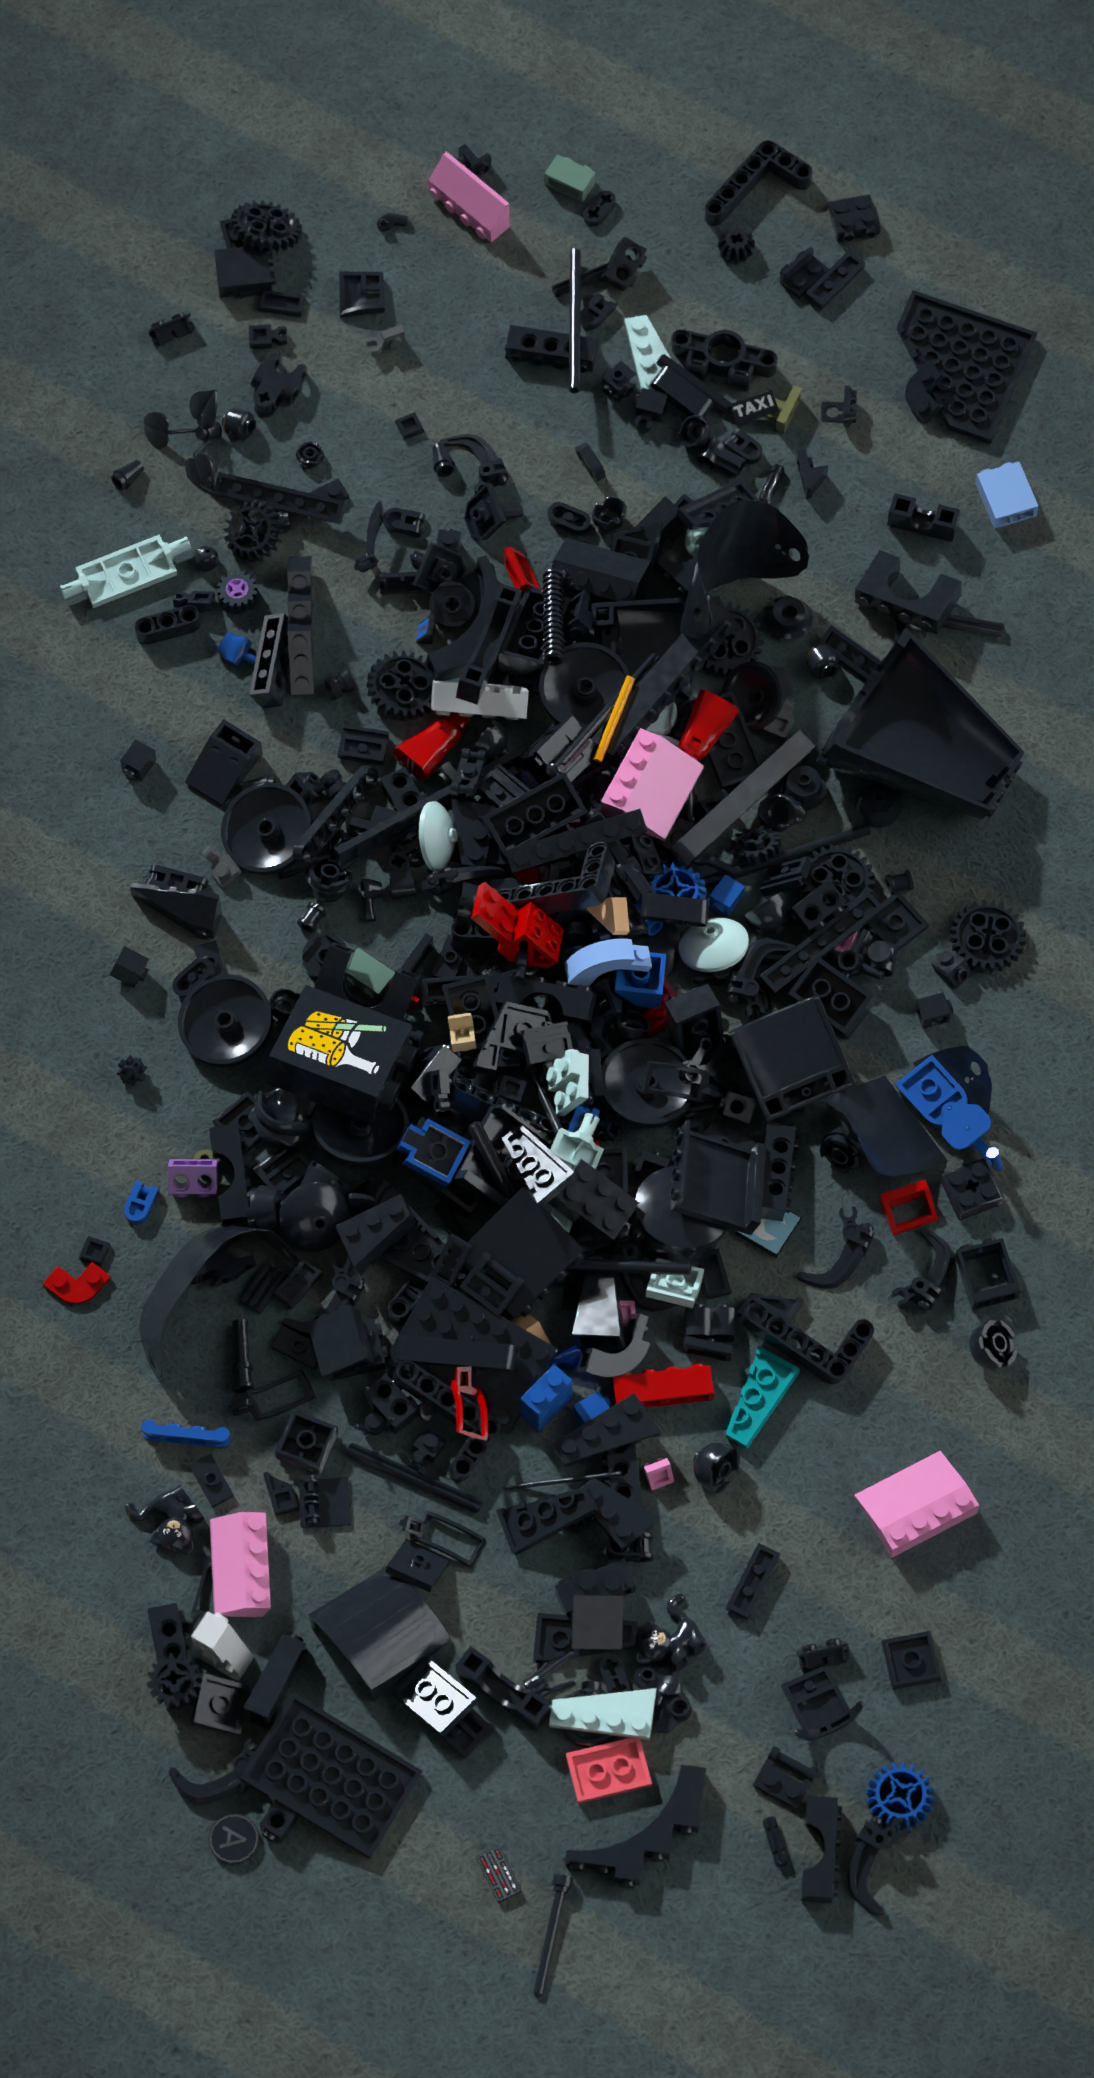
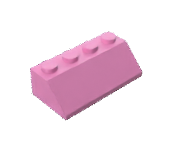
[429,152,510,243]
[210,1512,271,1617]

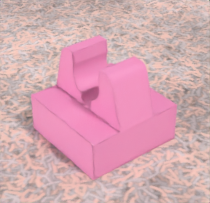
[644,1458,675,1490]

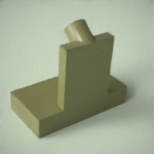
[765,385,802,434]

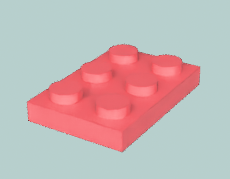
[566,1738,652,1804]

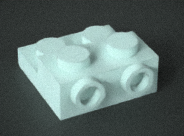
[546,1049,589,1116]
[645,1258,704,1308]

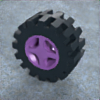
[217,571,258,614]

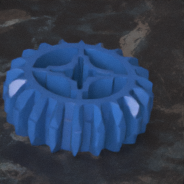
[648,863,707,925]
[866,1762,935,1831]

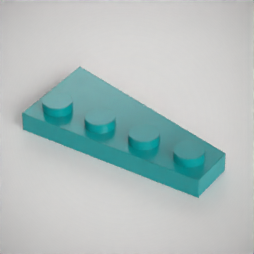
[726,1346,800,1449]

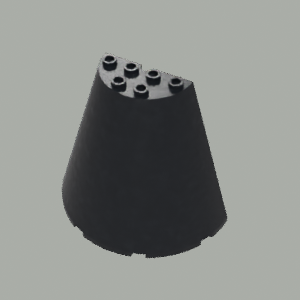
[816,628,1025,820]

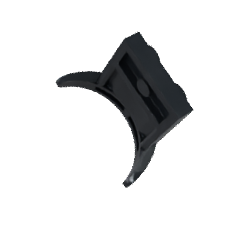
[781,1665,864,1741]

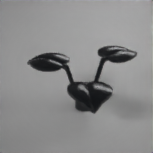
[143,389,222,492]

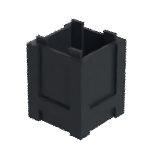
[517,716,598,787]

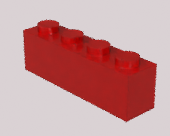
[613,1364,714,1408]

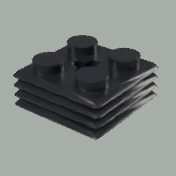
[940,1159,1003,1220]
[275,1410,339,1474]

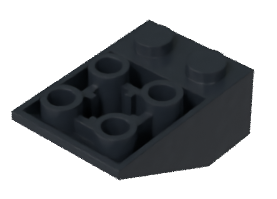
[185,719,263,806]

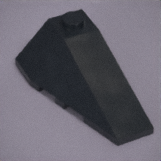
[130,883,222,940]

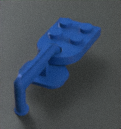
[895,1055,1003,1171]

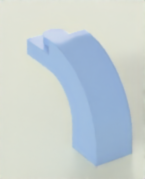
[564,939,652,986]

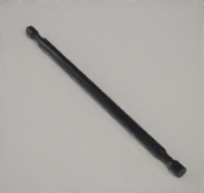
[505,1471,622,1490]

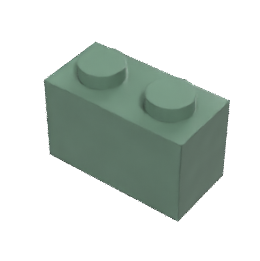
[544,154,595,202]
[346,948,395,1002]

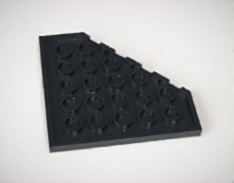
[896,290,1038,444]

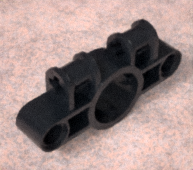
[671,329,778,390]

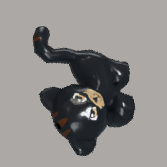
[125,1485,205,1556]
[635,1593,706,1671]

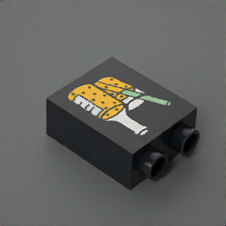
[266,985,419,1124]

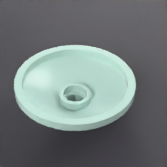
[419,801,457,871]
[679,917,749,972]

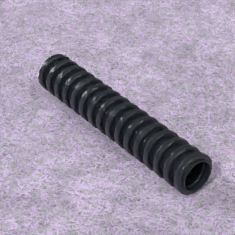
[543,569,564,666]

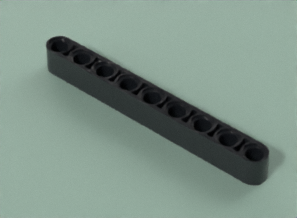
[669,727,818,867]

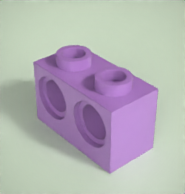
[168,1159,218,1197]

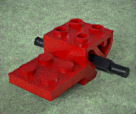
[471,882,564,983]

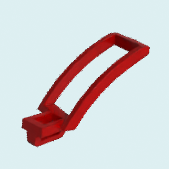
[451,1366,488,1441]

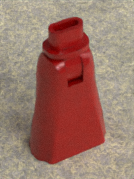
[679,689,739,762]
[394,712,470,781]

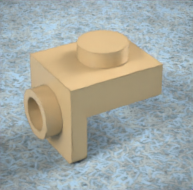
[448,1013,476,1052]

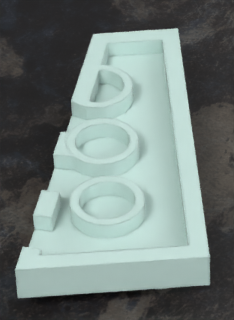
[625,315,671,390]
[549,1688,656,1740]

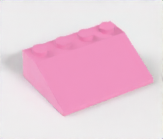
[601,728,704,841]
[854,1451,979,1558]

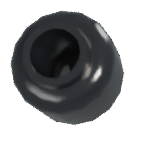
[222,408,256,440]
[806,645,840,679]

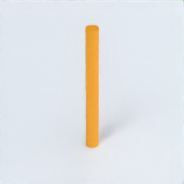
[593,676,635,763]

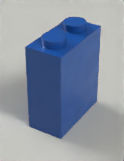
[520,1364,572,1433]

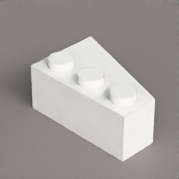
[191,1612,254,1681]

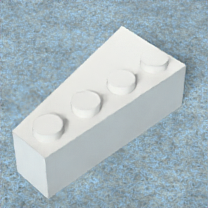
[431,680,529,720]

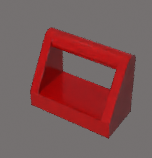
[504,547,541,602]
[879,1180,938,1236]

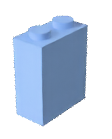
[975,462,1038,529]

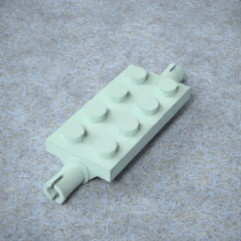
[60,535,192,608]
[543,1113,604,1233]

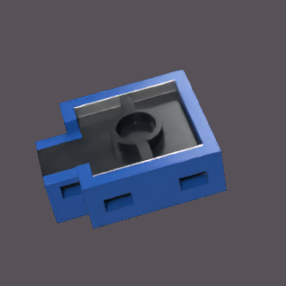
[397,1119,471,1187]

